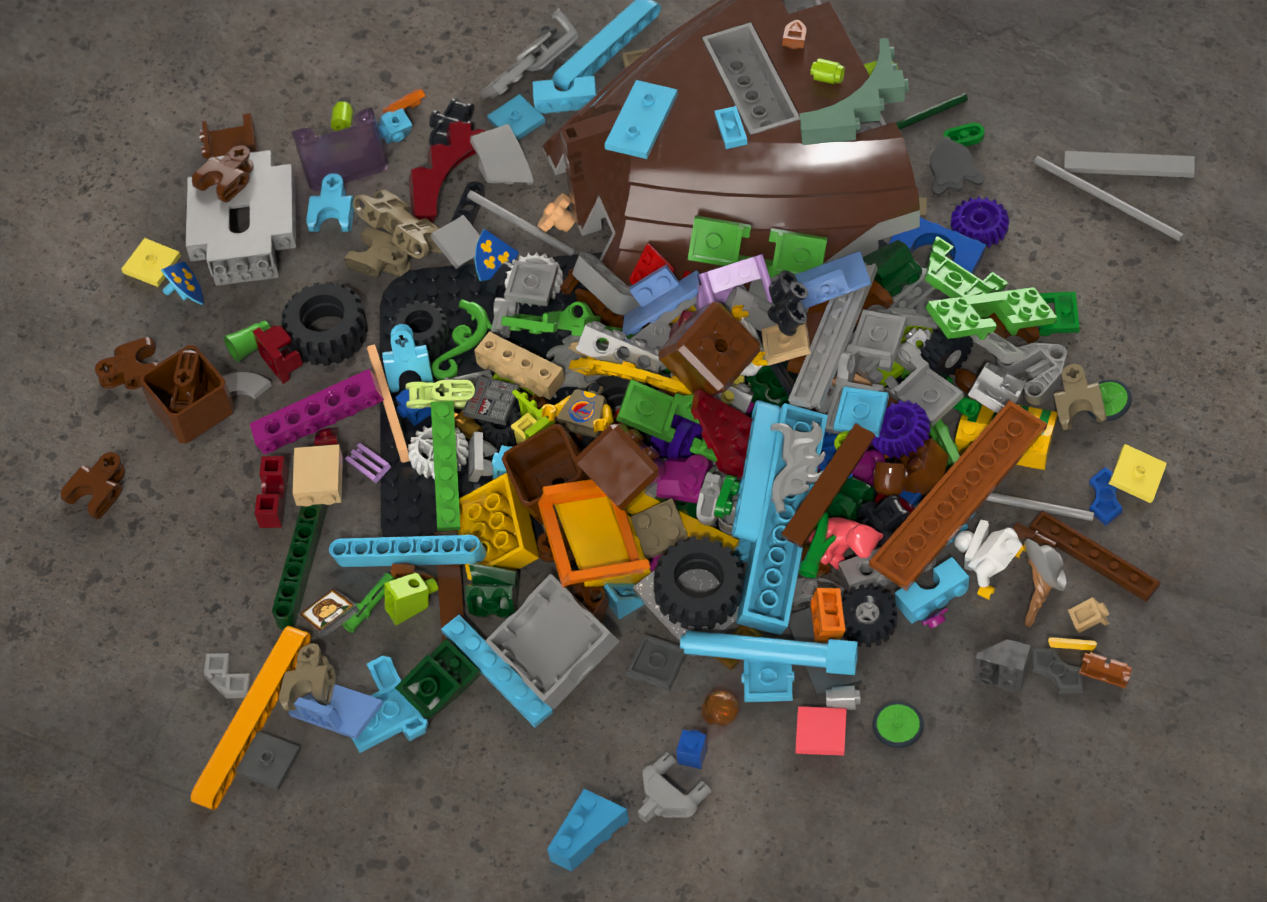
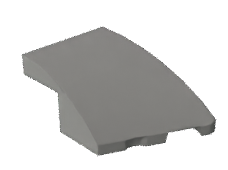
[470,124,534,185]
[968,361,1028,413]

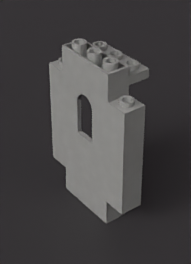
[186,150,296,286]

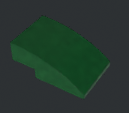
[395,639,482,721]

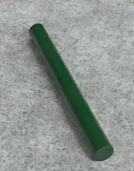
[896,93,968,130]

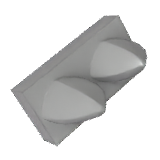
[468,431,497,482]

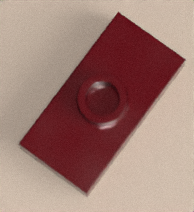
[314,427,339,446]

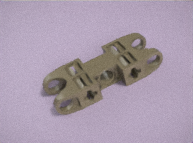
[353,190,443,259]

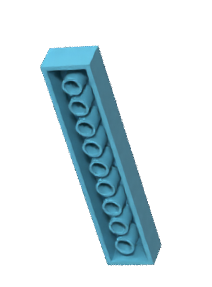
[736,403,828,635]

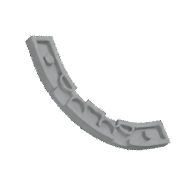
[871,308,1024,364]

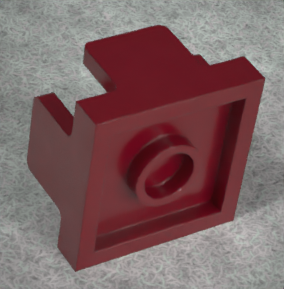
[252,325,303,384]

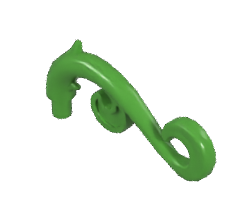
[431,299,492,380]

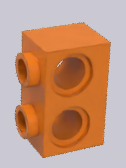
[810,588,845,643]

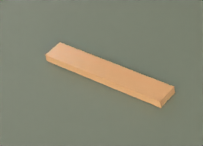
[367,344,410,463]

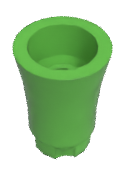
[223,320,270,363]

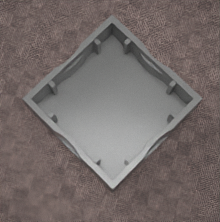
[485,574,620,710]

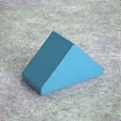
[604,583,644,619]

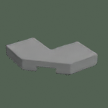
[204,653,251,698]

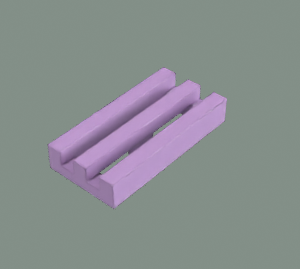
[345,443,391,483]

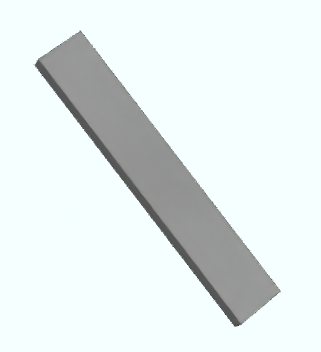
[1064,151,1195,178]

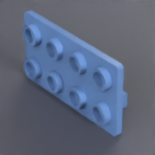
[795,251,871,309]
[622,264,700,336]
[288,684,383,739]

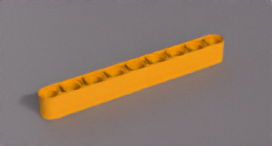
[191,626,311,810]

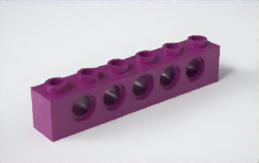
[249,369,384,455]

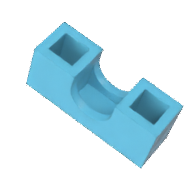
[533,76,596,113]
[895,557,969,624]

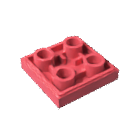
[796,707,847,756]

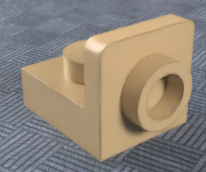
[1068,597,1109,633]

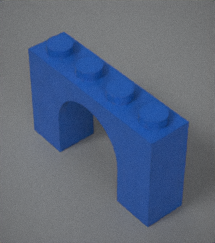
[889,217,986,275]

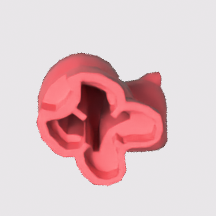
[808,517,883,570]

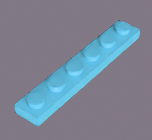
[441,615,553,728]

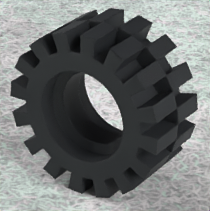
[481,407,521,447]

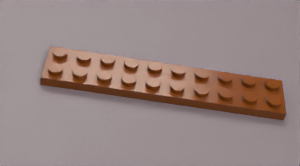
[869,400,1047,591]

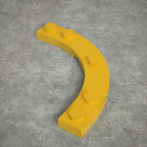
[568,356,692,396]

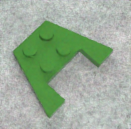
[924,236,1008,298]

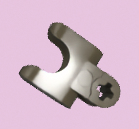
[344,227,411,278]
[1054,364,1107,431]
[279,643,336,711]

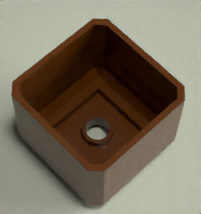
[658,302,761,397]
[140,345,235,443]
[502,424,591,525]
[574,424,666,511]

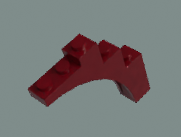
[409,121,486,223]

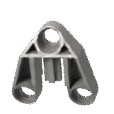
[996,343,1067,405]

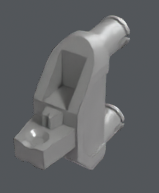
[696,466,727,528]
[638,752,712,823]

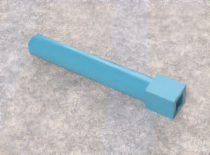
[680,630,858,675]

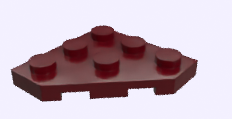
[691,389,752,480]

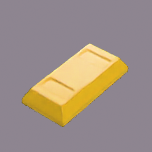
[1048,637,1097,651]

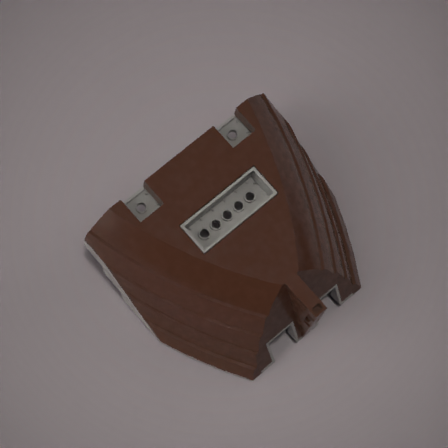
[543,0,920,291]

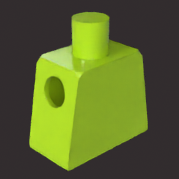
[384,573,438,625]

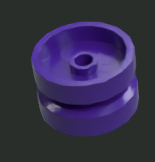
[650,414,702,458]

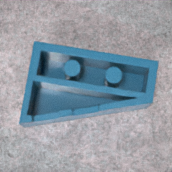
[547,789,629,871]

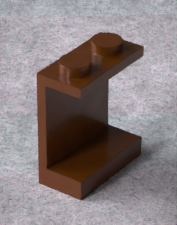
[199,113,258,160]

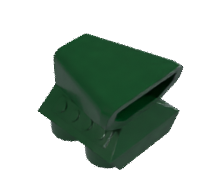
[862,240,922,297]
[746,362,797,410]
[826,477,874,523]
[465,564,519,618]

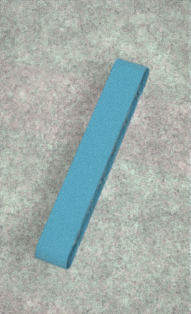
[552,0,661,91]
[731,400,780,543]
[329,535,486,567]

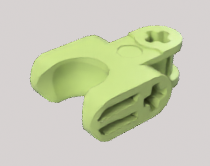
[405,380,475,409]

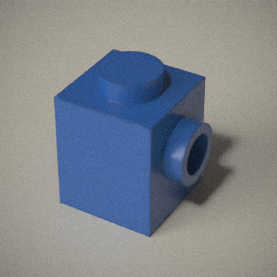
[396,389,431,426]
[676,730,708,769]

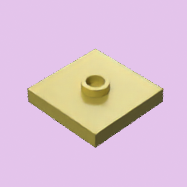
[122,238,181,287]
[1109,444,1167,503]

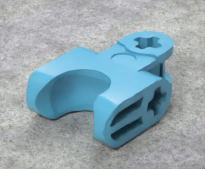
[307,173,354,232]
[382,324,433,393]

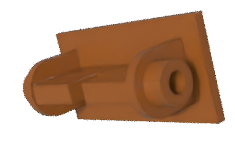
[1079,652,1132,688]

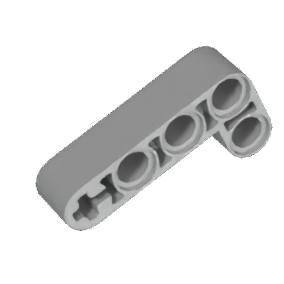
[572,252,640,315]

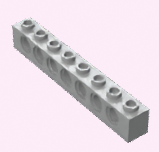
[576,321,754,414]

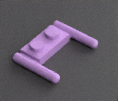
[698,254,773,304]

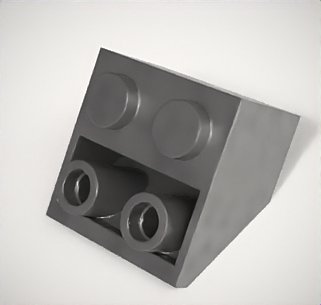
[975,640,1031,693]

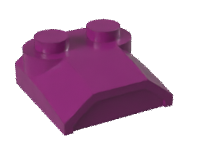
[656,454,713,504]

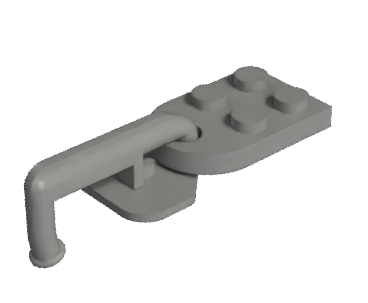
[479,8,578,99]

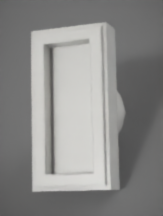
[954,519,989,571]

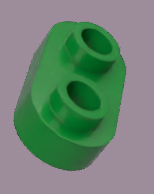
[943,123,985,147]
[714,475,740,519]

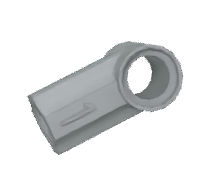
[491,297,519,339]

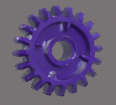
[950,196,1009,249]
[872,400,931,459]

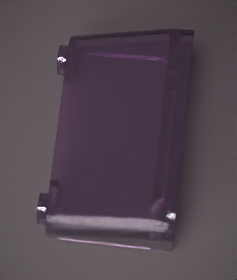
[292,107,388,191]

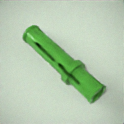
[342,573,395,633]

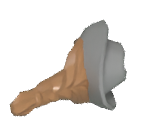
[1024,539,1067,627]

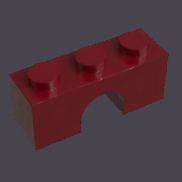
[254,456,289,528]

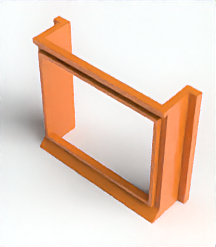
[538,479,650,588]

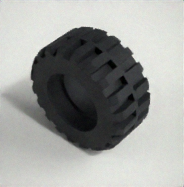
[281,282,368,366]
[653,536,744,631]

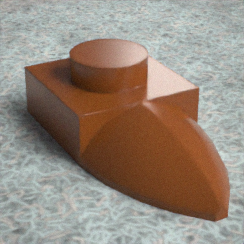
[782,20,807,49]
[391,563,438,582]

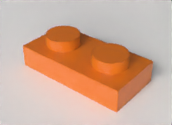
[382,89,426,114]

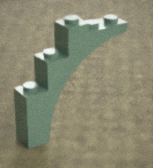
[800,38,909,145]

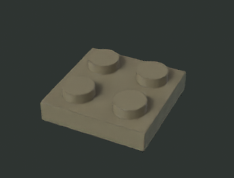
[630,498,689,560]

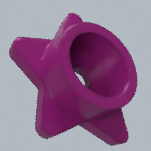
[921,608,948,629]

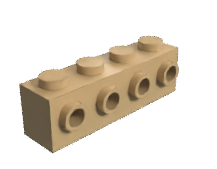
[474,332,565,400]

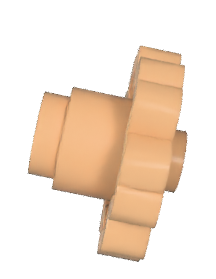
[537,193,575,232]

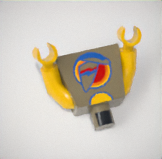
[541,383,614,438]

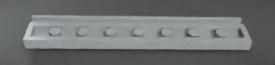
[788,263,878,409]

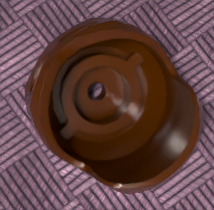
[873,462,908,496]

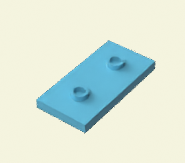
[605,80,678,159]

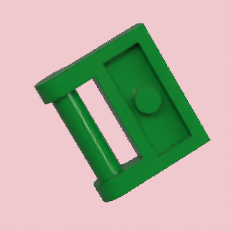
[1038,291,1080,337]

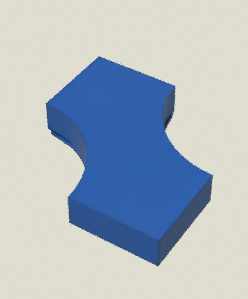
[1089,467,1123,526]

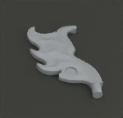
[546,335,596,398]
[770,421,825,513]

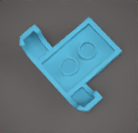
[351,656,428,753]

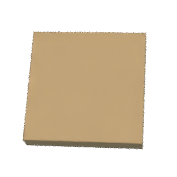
[761,322,811,366]

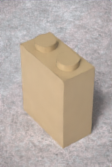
[293,445,343,506]

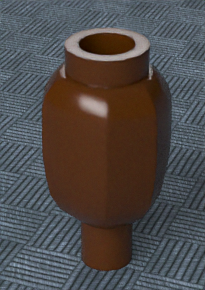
[954,368,978,395]

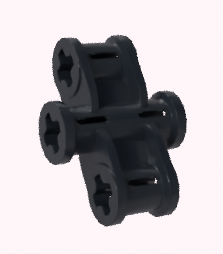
[429,98,474,146]
[768,270,808,336]
[858,495,910,547]

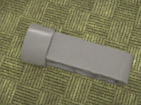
[724,286,777,331]

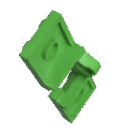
[688,215,827,278]
[925,287,1057,340]
[501,301,635,343]
[616,380,718,462]

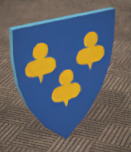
[474,229,519,281]
[161,261,203,305]

